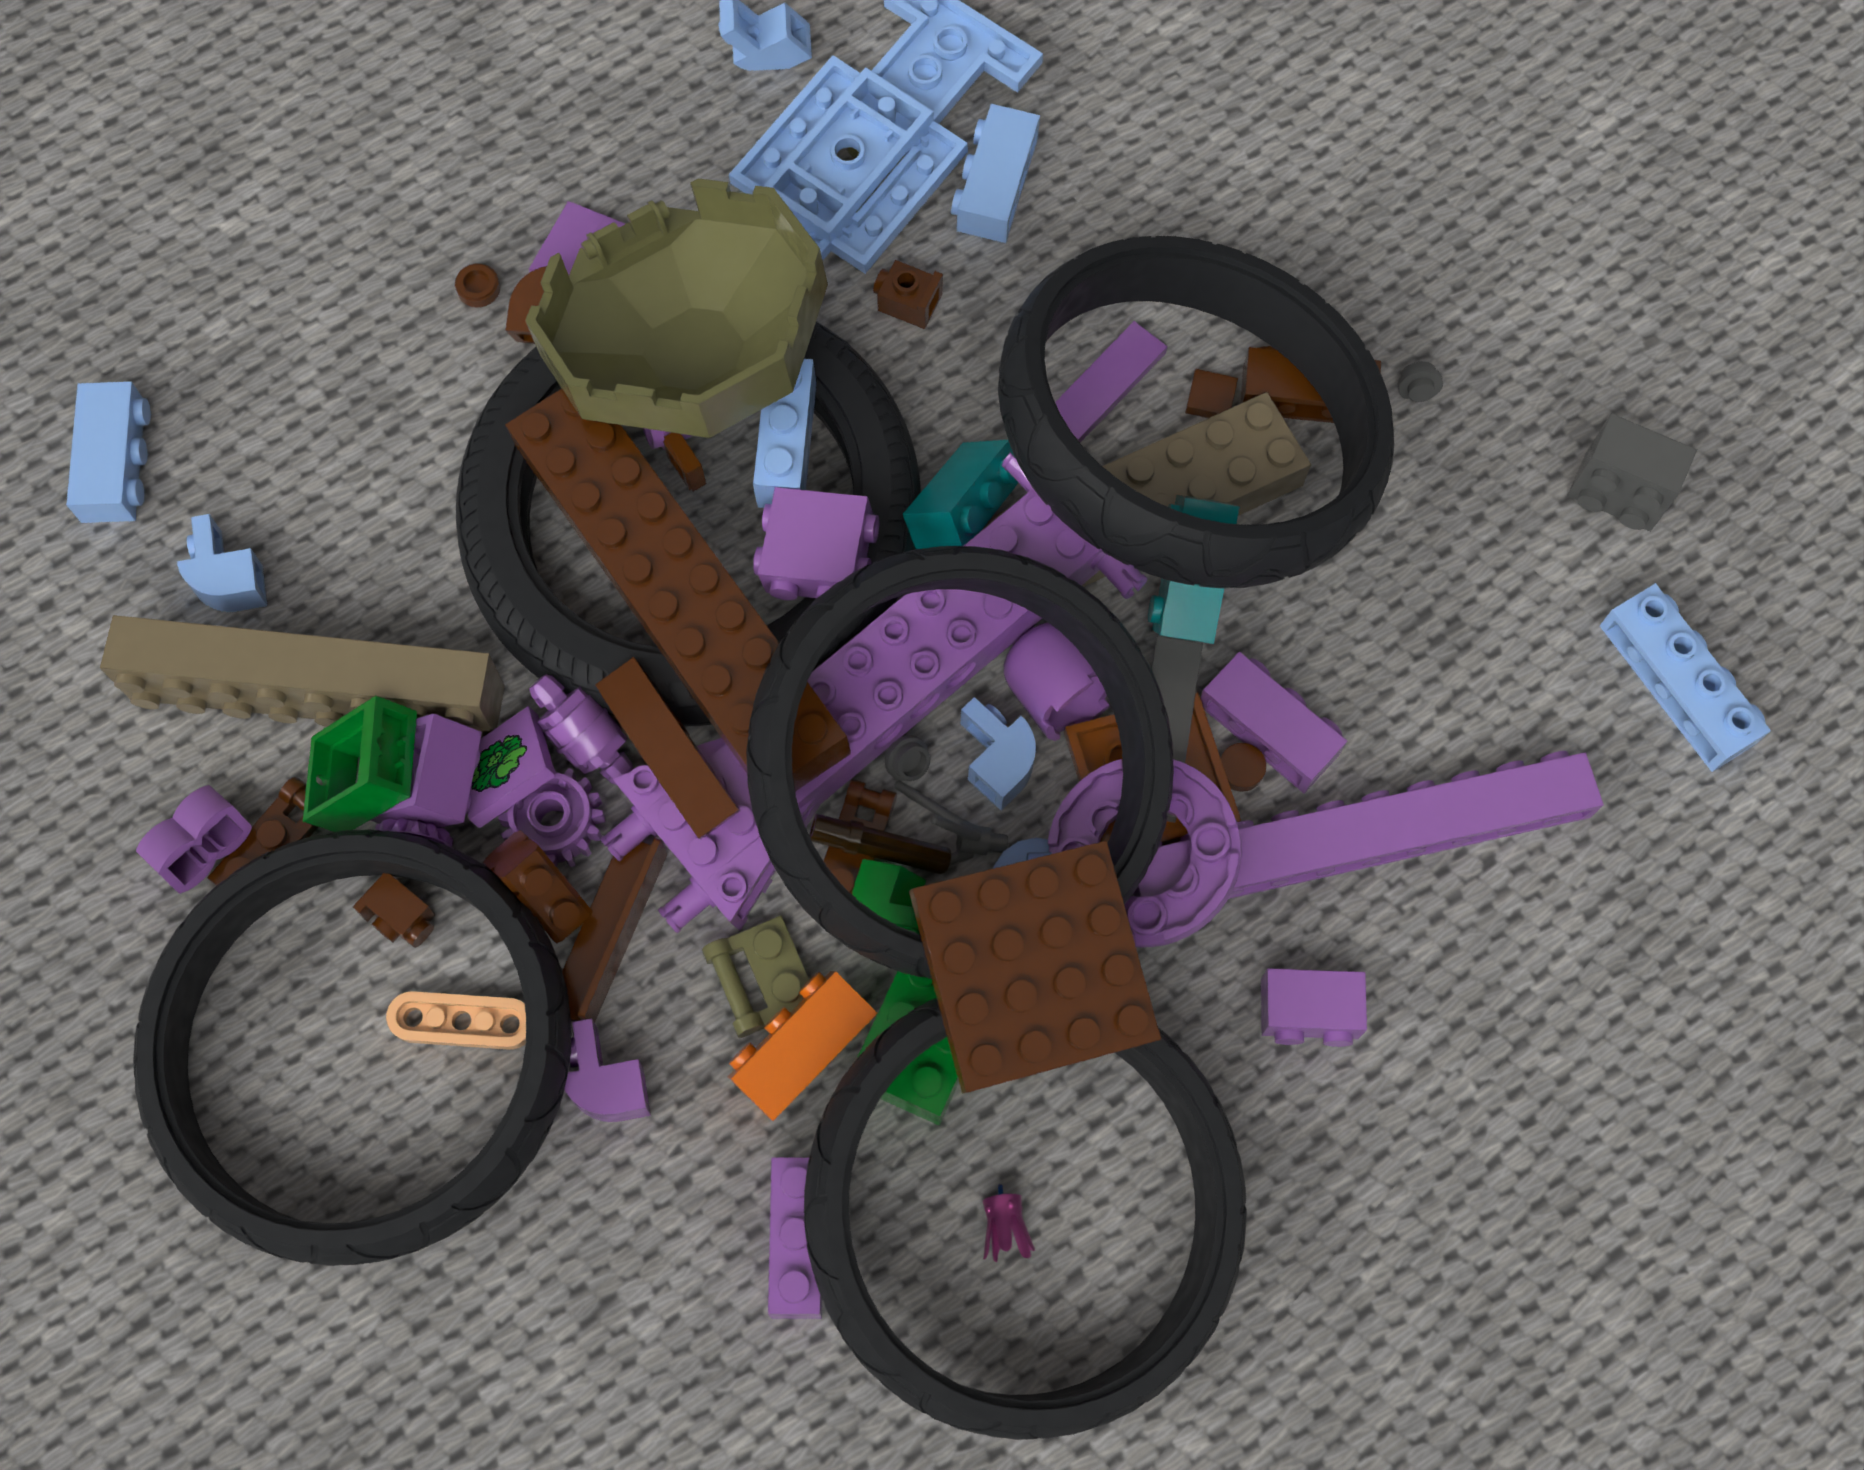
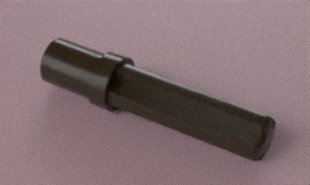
[809,813,951,874]

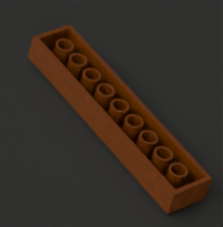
[505,389,851,791]

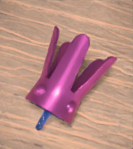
[982,1184,1035,1262]

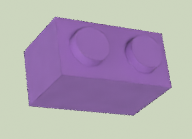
[1261,969,1367,1047]

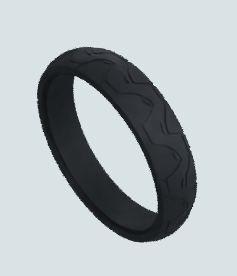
[998,236,1395,588]
[747,546,1174,979]
[133,830,571,1266]
[804,998,1247,1440]

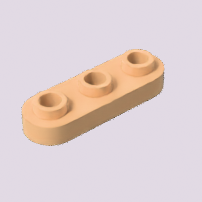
[386,991,526,1050]

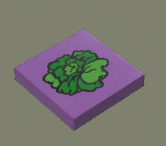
[467,706,556,828]

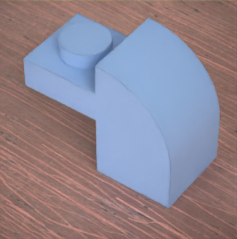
[719,0,812,71]
[177,514,267,612]
[960,697,1036,811]

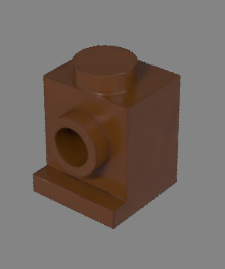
[873,260,943,329]
[353,873,435,948]

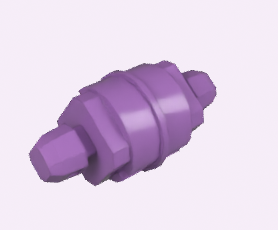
[529,674,634,785]

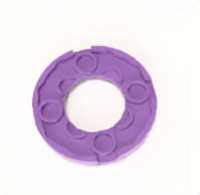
[1048,759,1242,948]

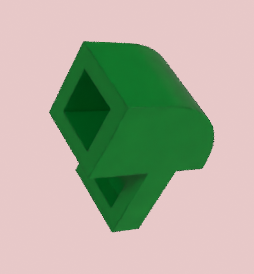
[852,859,926,934]

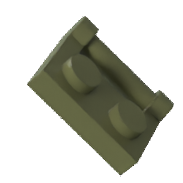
[702,916,809,1038]

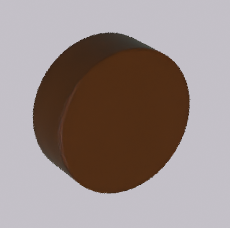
[455,263,500,307]
[1221,743,1266,792]

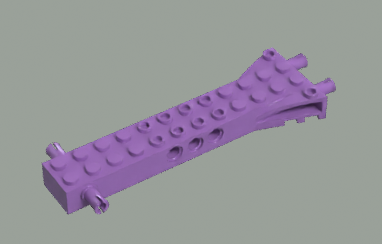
[600,453,1147,933]

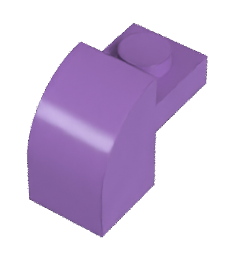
[564,1018,651,1122]

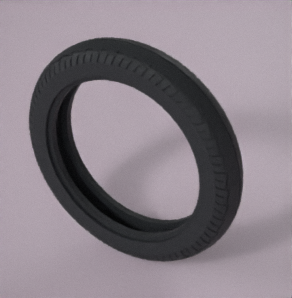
[456,321,921,726]

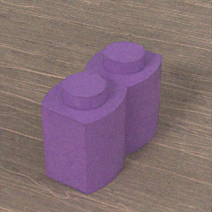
[136,785,252,894]

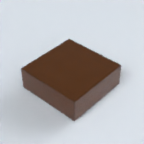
[1185,368,1238,418]
[663,432,707,492]

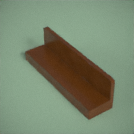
[562,838,668,1023]

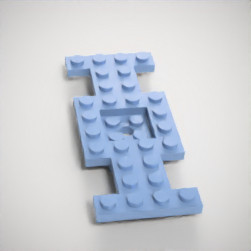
[729,0,1043,274]

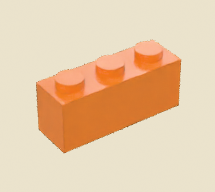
[727,971,877,1121]

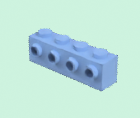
[1600,583,1771,772]

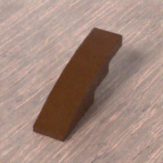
[595,657,741,839]

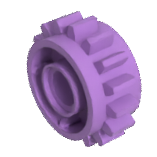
[498,766,605,867]

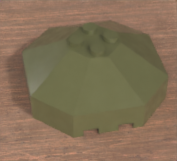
[525,178,828,438]

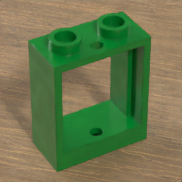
[303,695,417,832]

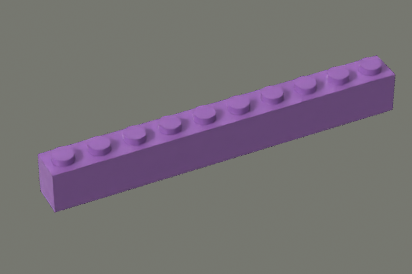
[1133,751,1604,899]

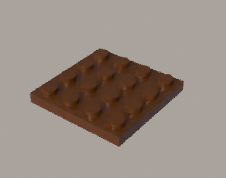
[909,840,1161,1094]

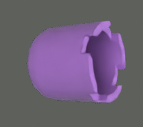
[1003,623,1110,741]

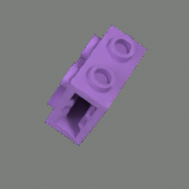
[753,487,879,600]

